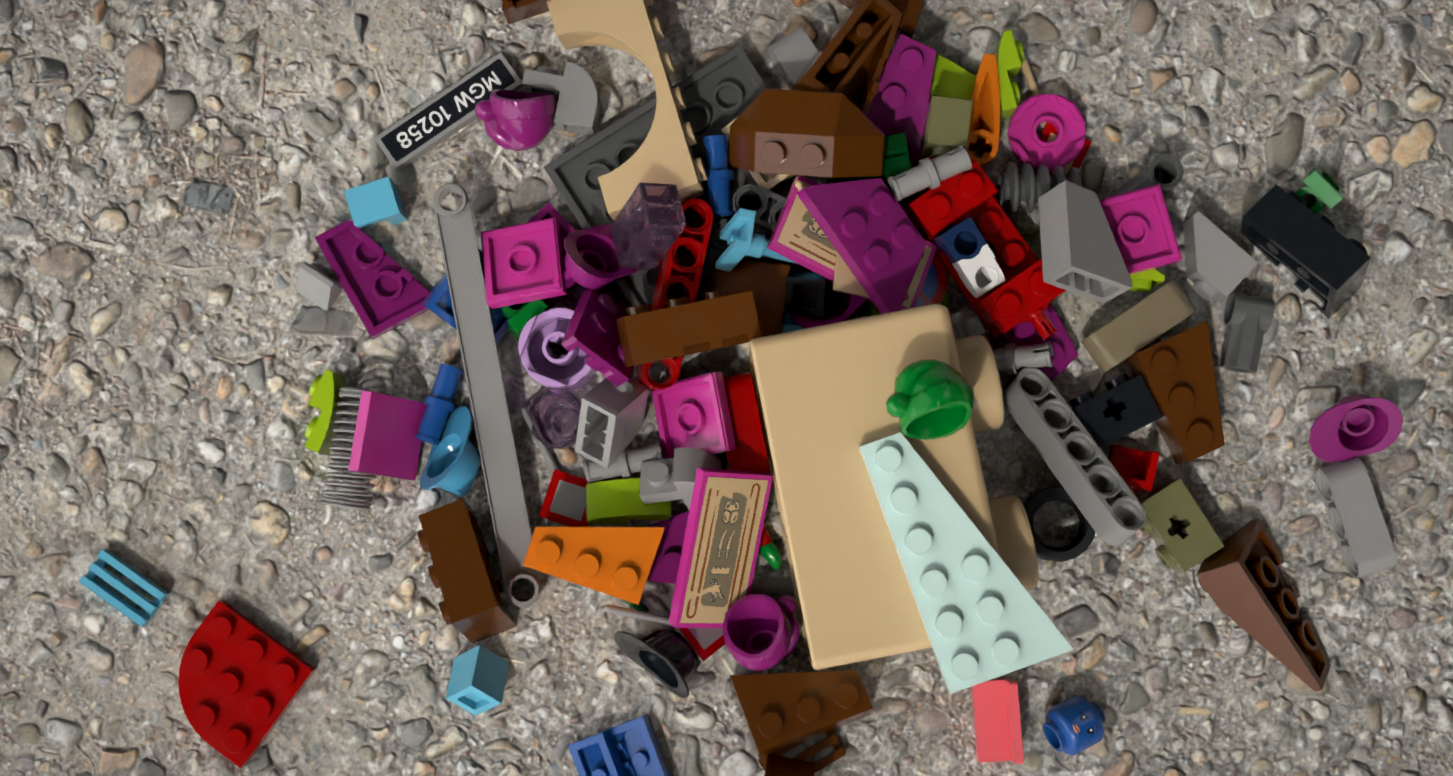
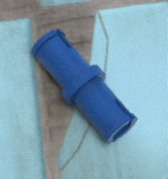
[703,135,734,217]
[415,364,464,446]

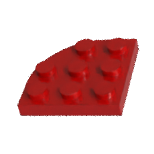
[178,600,316,768]

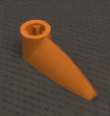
[966,54,1000,169]

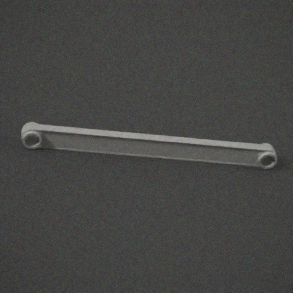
[433,183,541,607]

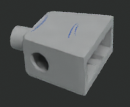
[575,376,651,469]

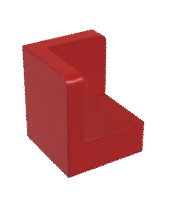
[1108,444,1160,493]

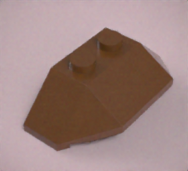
[729,89,885,178]

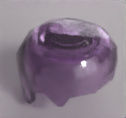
[526,387,582,449]

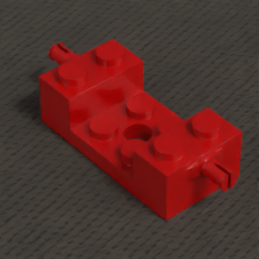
[905,156,1066,341]

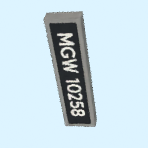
[374,52,523,172]

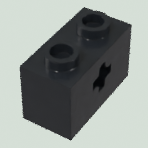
[1069,373,1163,448]

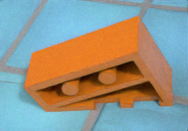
[522,526,665,605]

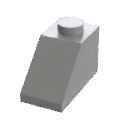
[1183,211,1258,303]

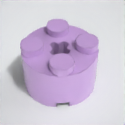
[518,308,597,391]

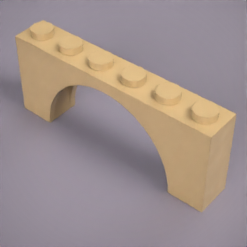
[547,0,708,224]

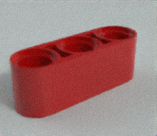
[723,372,770,474]

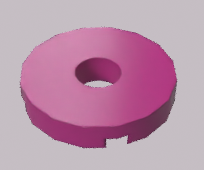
[1007,94,1086,171]

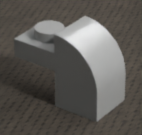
[522,61,601,137]
[639,448,726,510]

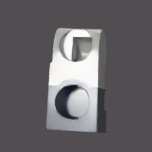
[933,217,1005,298]

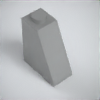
[1038,180,1132,303]

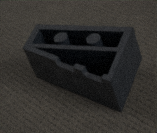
[1241,184,1371,319]

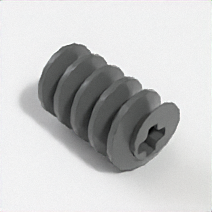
[996,161,1082,213]

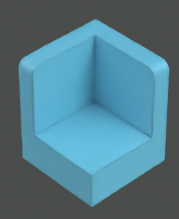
[344,176,408,228]
[446,645,509,716]

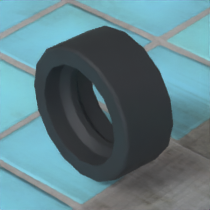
[1023,486,1095,562]

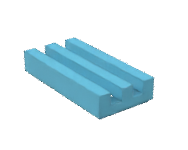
[79,549,169,627]

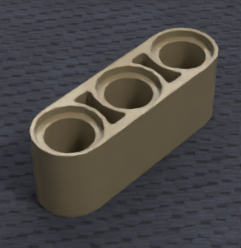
[1081,278,1197,373]

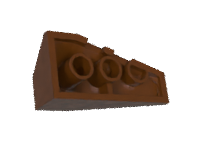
[1196,518,1331,692]

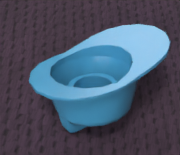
[420,407,481,496]

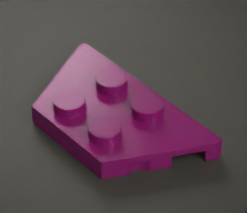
[797,178,927,314]
[561,283,635,387]

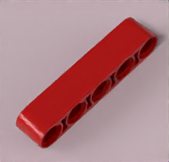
[637,199,713,391]

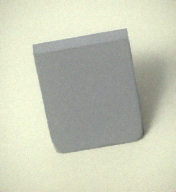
[296,261,343,311]

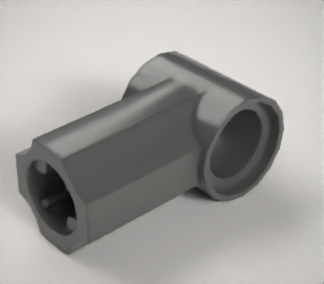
[1109,155,1184,197]
[1220,292,1275,374]

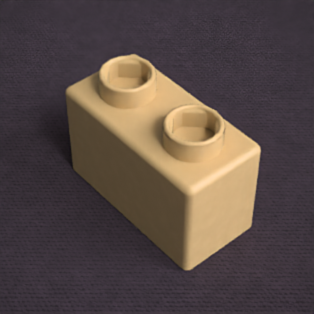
[749,304,1039,670]

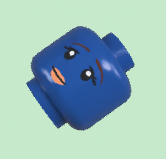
[1043,695,1105,756]

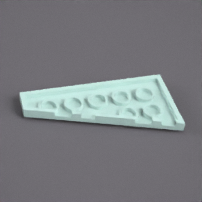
[859,432,1074,694]

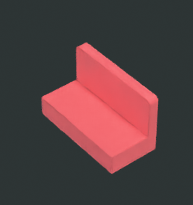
[971,678,1024,764]

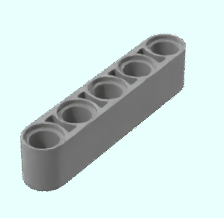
[1003,367,1146,546]

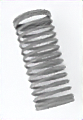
[320,387,389,511]

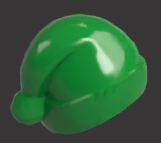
[886,359,974,440]

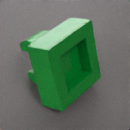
[1296,165,1345,214]
[501,300,548,341]

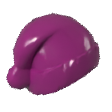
[475,89,557,151]
[723,594,800,671]

